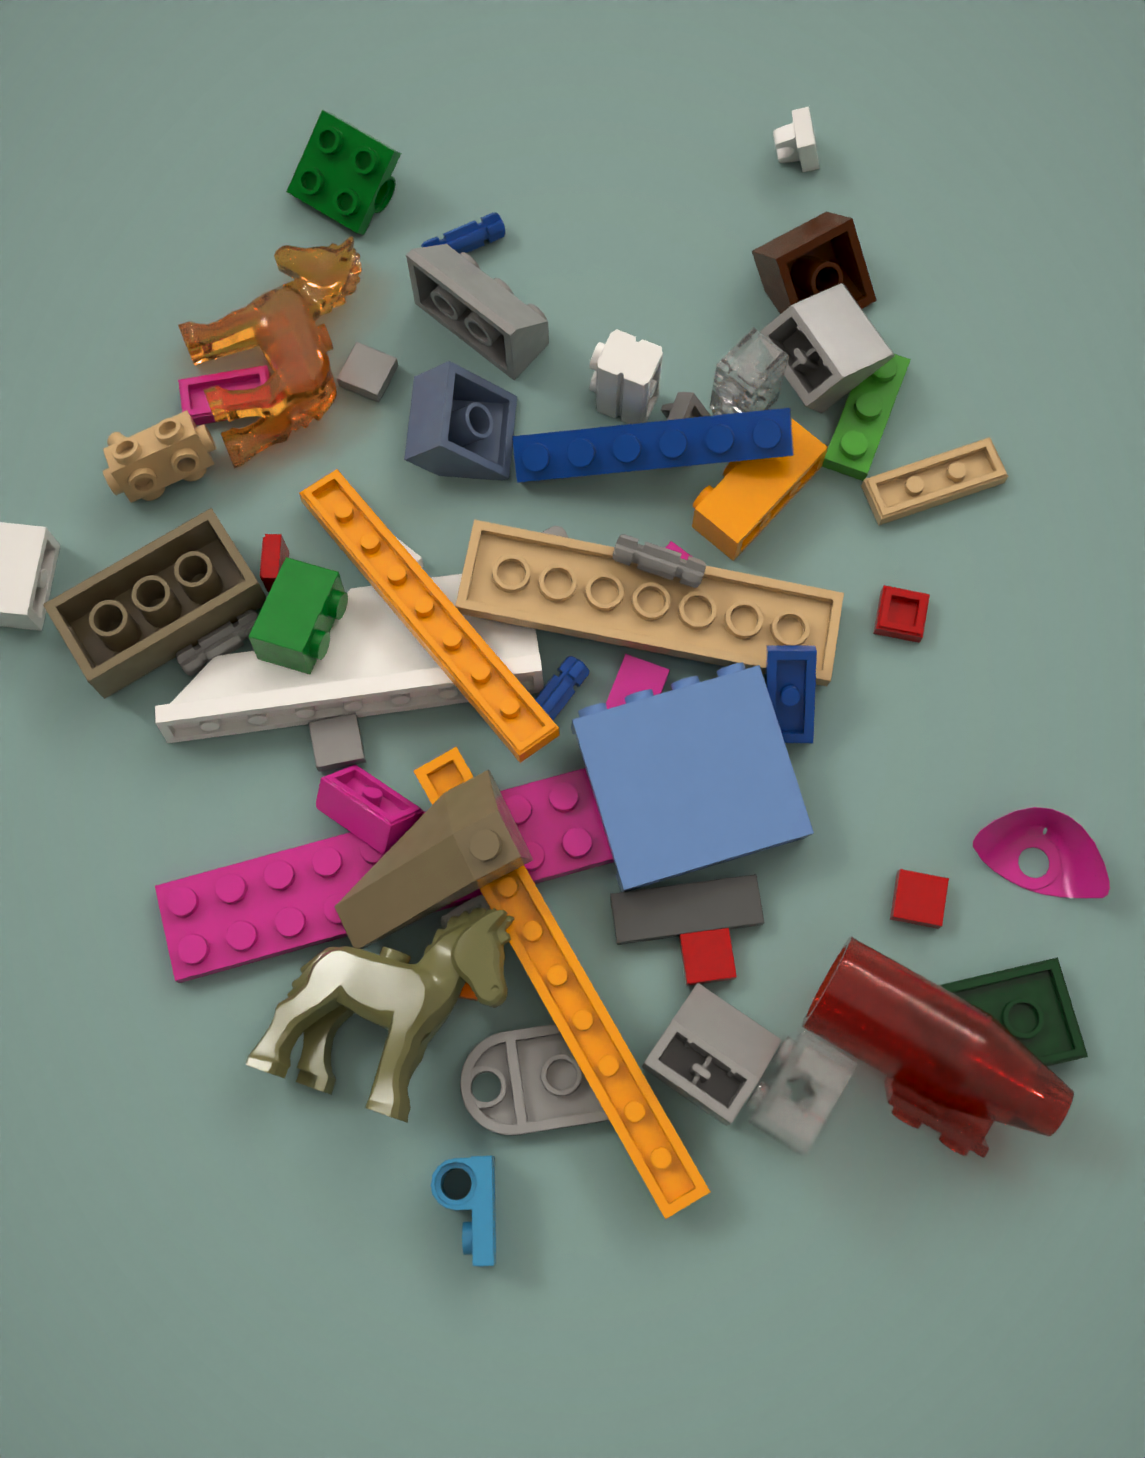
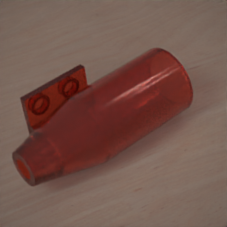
[801,936,1074,1158]

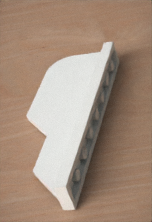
[155,574,544,743]

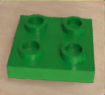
[286,110,401,235]

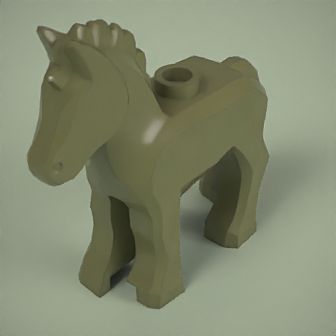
[245,907,514,1123]

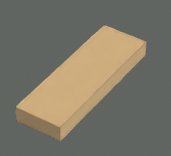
[861,437,1008,526]

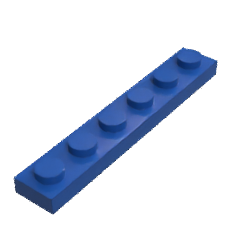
[512,408,794,483]

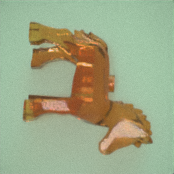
[178,236,363,468]

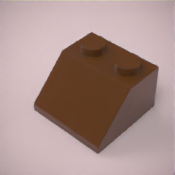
[752,212,877,314]

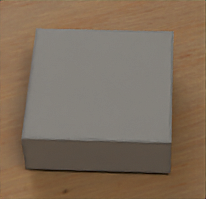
[337,342,398,402]
[309,713,366,772]

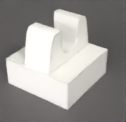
[773,106,820,173]

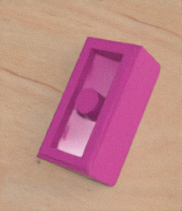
[316,764,424,854]

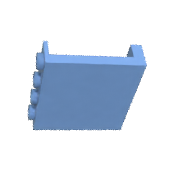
[571,662,814,892]

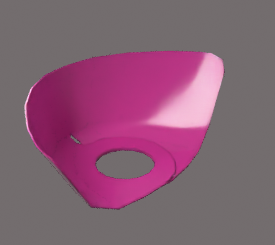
[973,807,1110,898]

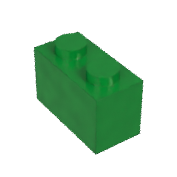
[248,557,348,675]

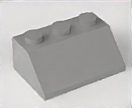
[406,244,549,380]

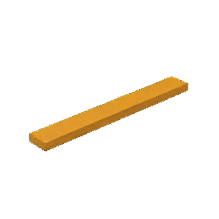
[299,469,560,763]

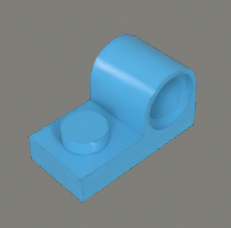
[431,1156,496,1266]

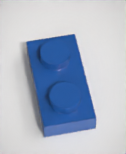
[765,645,817,743]

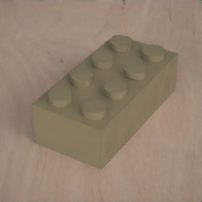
[43,508,266,699]

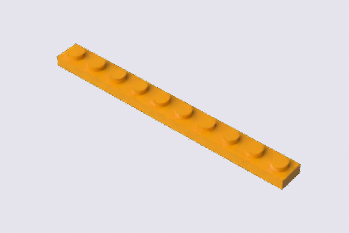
[413,747,710,1219]

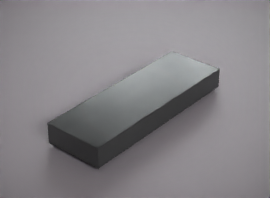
[610,874,765,945]

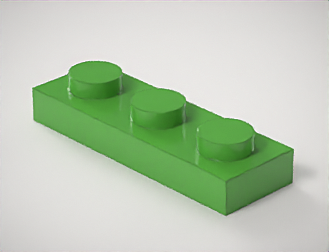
[822,354,911,481]

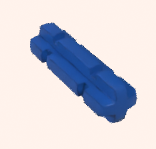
[421,212,506,254]
[535,656,589,721]

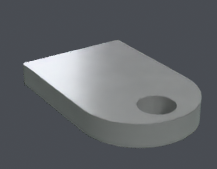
[460,1024,610,1136]

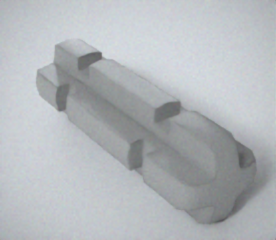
[613,534,706,588]
[175,609,258,676]

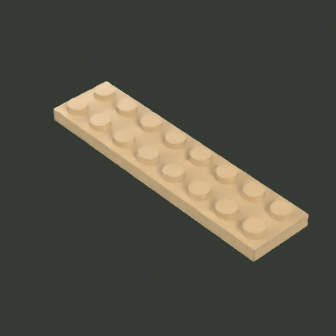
[455,519,844,687]

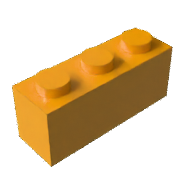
[692,418,828,561]

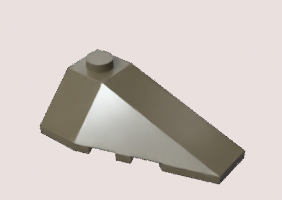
[334,770,533,949]

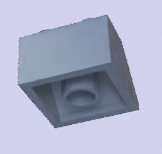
[404,361,517,481]

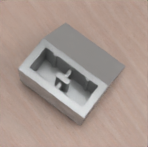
[756,283,895,413]
[642,983,782,1126]

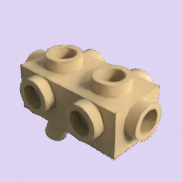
[103,410,217,503]

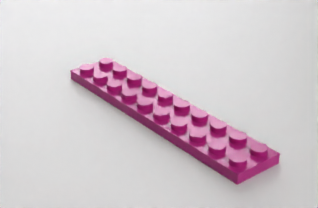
[155,768,614,983]

